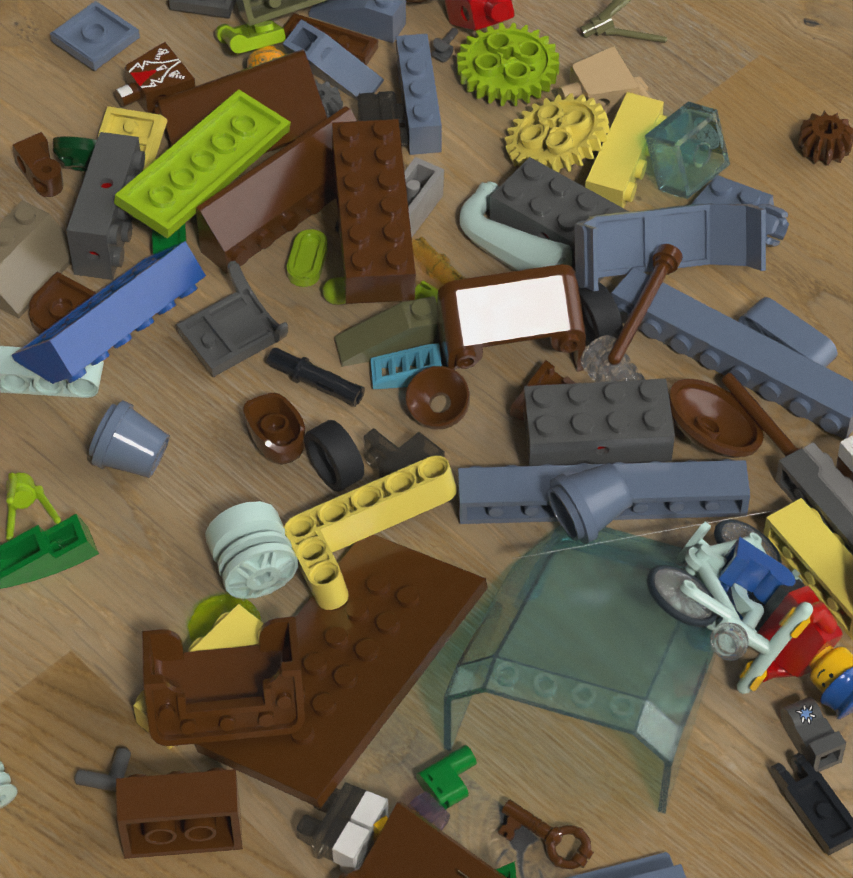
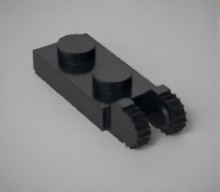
[770,752,853,856]

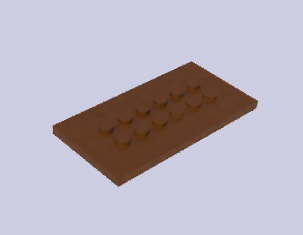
[195,535,488,809]

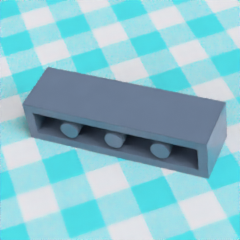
[396,34,442,155]

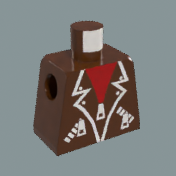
[115,42,195,114]

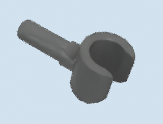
[432,28,458,62]

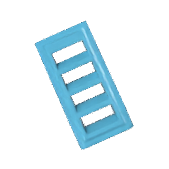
[370,343,442,389]

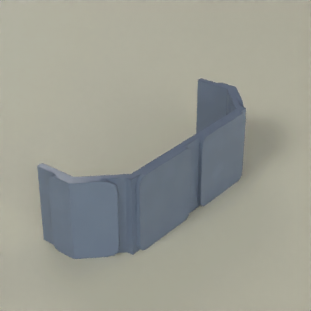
[575,203,766,291]

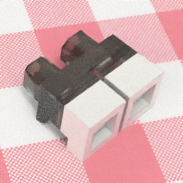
[296,782,389,874]

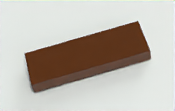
[283,13,378,66]

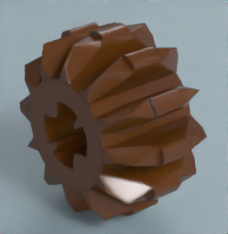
[798,110,853,165]

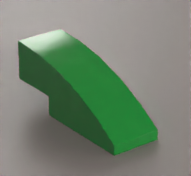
[0,514,99,589]

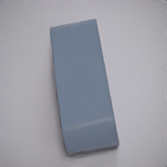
[738,297,838,367]

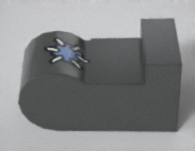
[780,697,846,772]

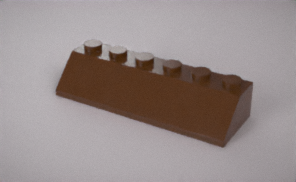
[196,106,357,274]

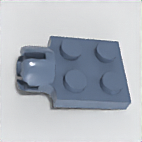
[691,175,789,247]

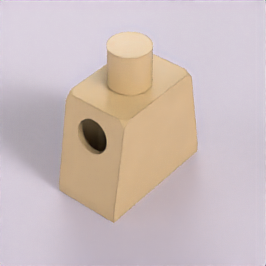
[558,46,639,115]

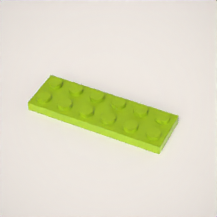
[114,90,291,239]

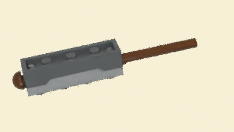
[722,373,853,555]

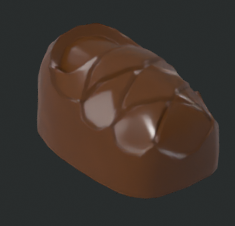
[243,393,305,465]

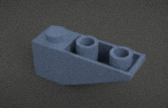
[283,19,384,105]

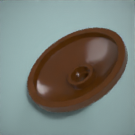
[668,379,764,458]

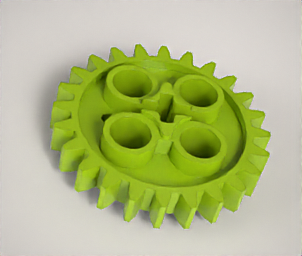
[457,23,560,106]

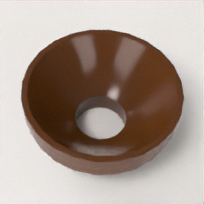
[406,366,470,430]

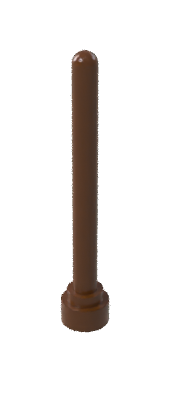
[607,244,683,365]

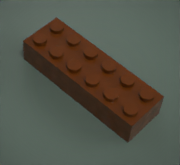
[332,119,416,304]

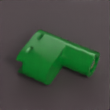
[416,745,477,812]

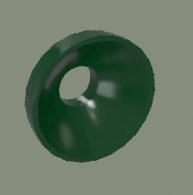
[53,136,97,172]

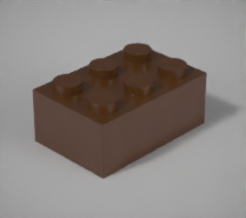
[116,768,243,859]

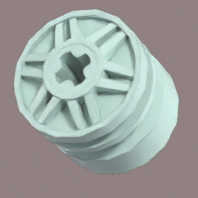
[205,501,298,599]

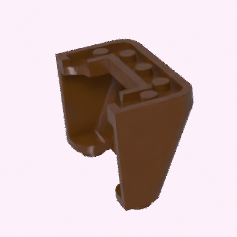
[142,616,305,746]

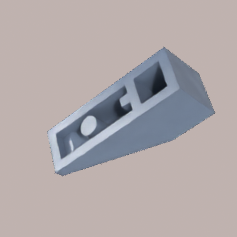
[309,0,406,43]

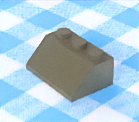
[0,200,72,319]

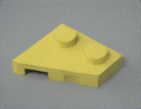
[98,106,168,170]

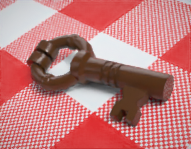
[498,799,594,870]

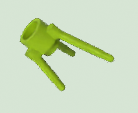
[6,472,61,541]

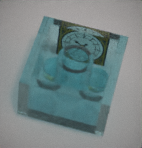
[645,101,730,199]

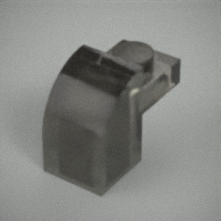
[363,428,445,479]

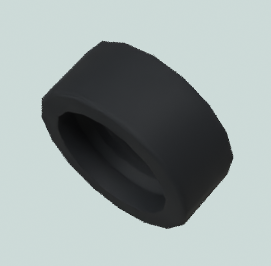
[578,282,623,351]
[304,420,364,491]

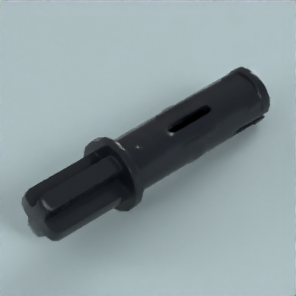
[267,348,365,407]

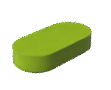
[287,229,328,287]

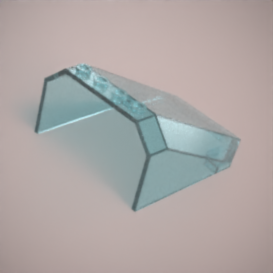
[444,525,722,814]

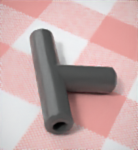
[75,748,131,792]

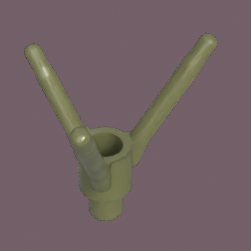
[580,0,667,43]

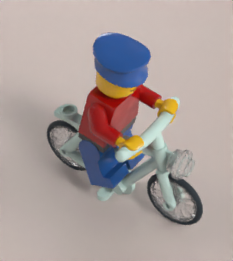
[646,519,853,720]

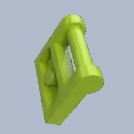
[215,20,286,53]

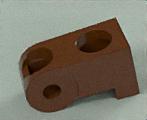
[13,132,64,197]

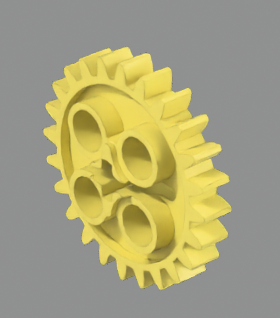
[505,93,610,173]

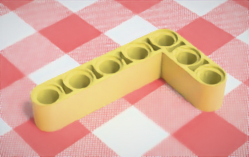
[284,456,457,610]

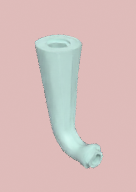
[459,181,572,271]

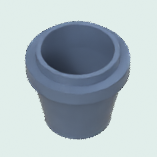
[89,400,170,478]
[548,463,633,544]

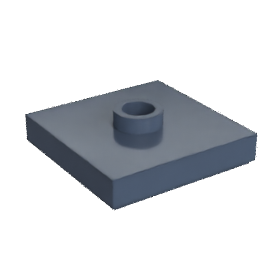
[50,1,140,71]

